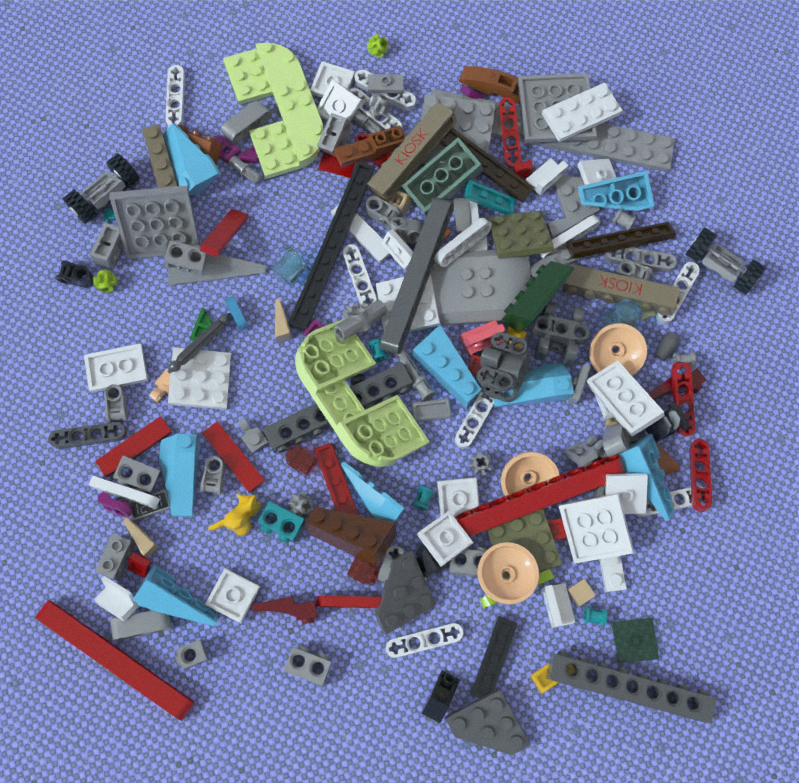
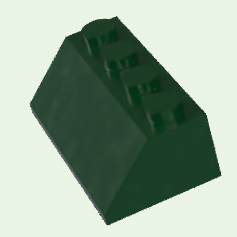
[502,261,575,334]

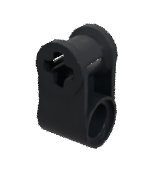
[55,261,94,288]

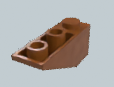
[178,124,222,165]

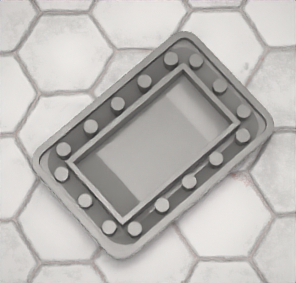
[431,250,531,327]

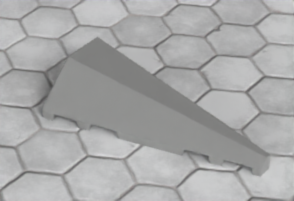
[168,252,267,286]

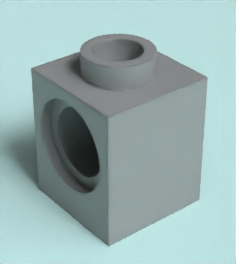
[175,640,210,669]

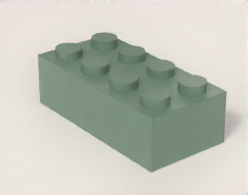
[402,137,484,216]

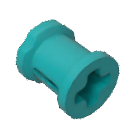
[368,338,389,363]
[411,486,435,511]
[583,605,607,627]

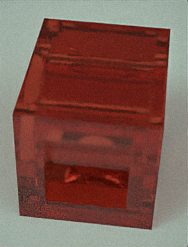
[285,444,317,477]
[347,557,379,586]

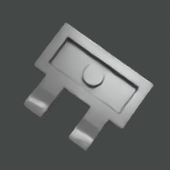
[563,436,608,466]

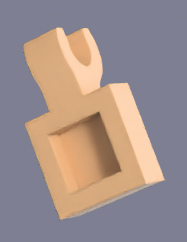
[149,369,171,403]

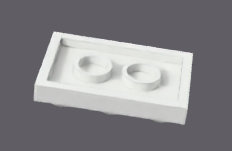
[84,343,148,393]

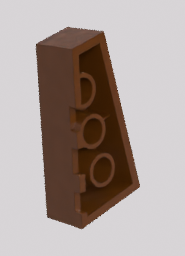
[305,507,397,567]

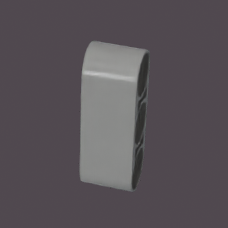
[221,100,271,144]
[602,422,631,457]
[110,611,172,641]

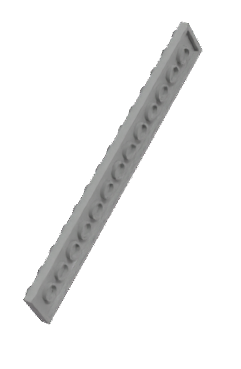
[432,89,675,172]

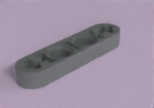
[48,422,127,449]

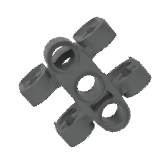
[532,302,590,367]
[477,332,530,403]

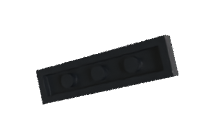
[470,616,518,698]

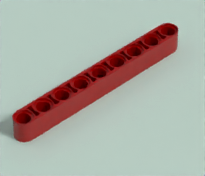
[454,455,626,536]
[35,600,195,721]

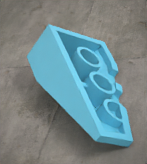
[163,123,220,196]
[577,171,655,211]
[493,363,574,408]
[159,434,200,517]
[618,434,675,520]
[341,461,404,524]
[133,565,219,626]

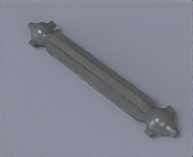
[167,313,231,374]

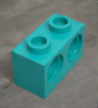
[258,501,305,544]

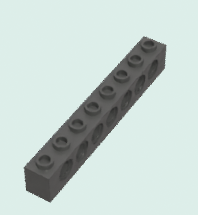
[263,363,413,453]
[546,651,716,724]

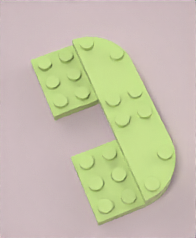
[223,42,324,179]
[295,318,430,467]

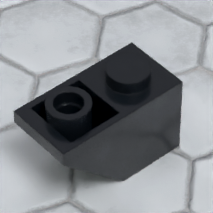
[415,541,450,578]
[421,671,460,723]

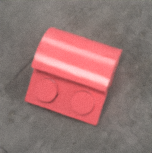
[459,320,505,355]

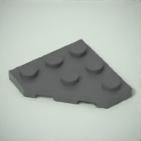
[375,550,436,635]
[445,688,531,755]

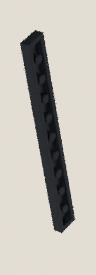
[288,161,375,331]

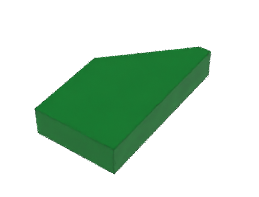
[189,308,212,346]

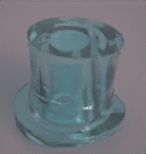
[270,245,311,287]
[603,299,643,329]

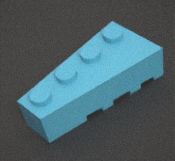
[412,325,481,408]

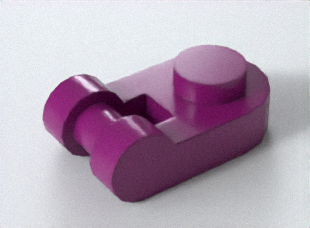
[213,135,241,164]
[98,492,133,518]

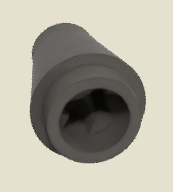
[655,332,680,361]

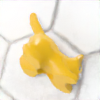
[208,493,262,536]

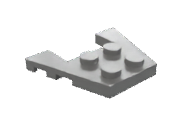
[547,176,600,240]

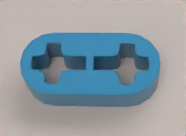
[225,296,248,330]

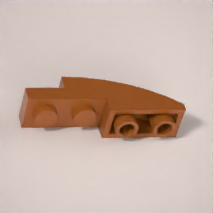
[459,66,520,105]
[334,125,406,167]

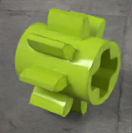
[367,34,389,58]
[93,270,118,293]

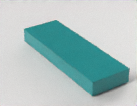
[464,180,515,215]

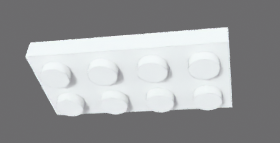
[542,83,623,142]
[586,361,665,437]

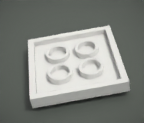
[376,273,441,332]
[168,347,231,410]
[559,493,634,563]

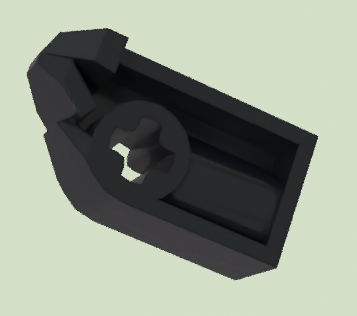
[645,401,690,443]

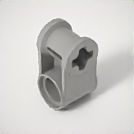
[366,196,401,228]
[389,217,423,244]
[615,259,653,281]
[104,384,129,423]
[200,456,226,496]
[377,545,404,583]

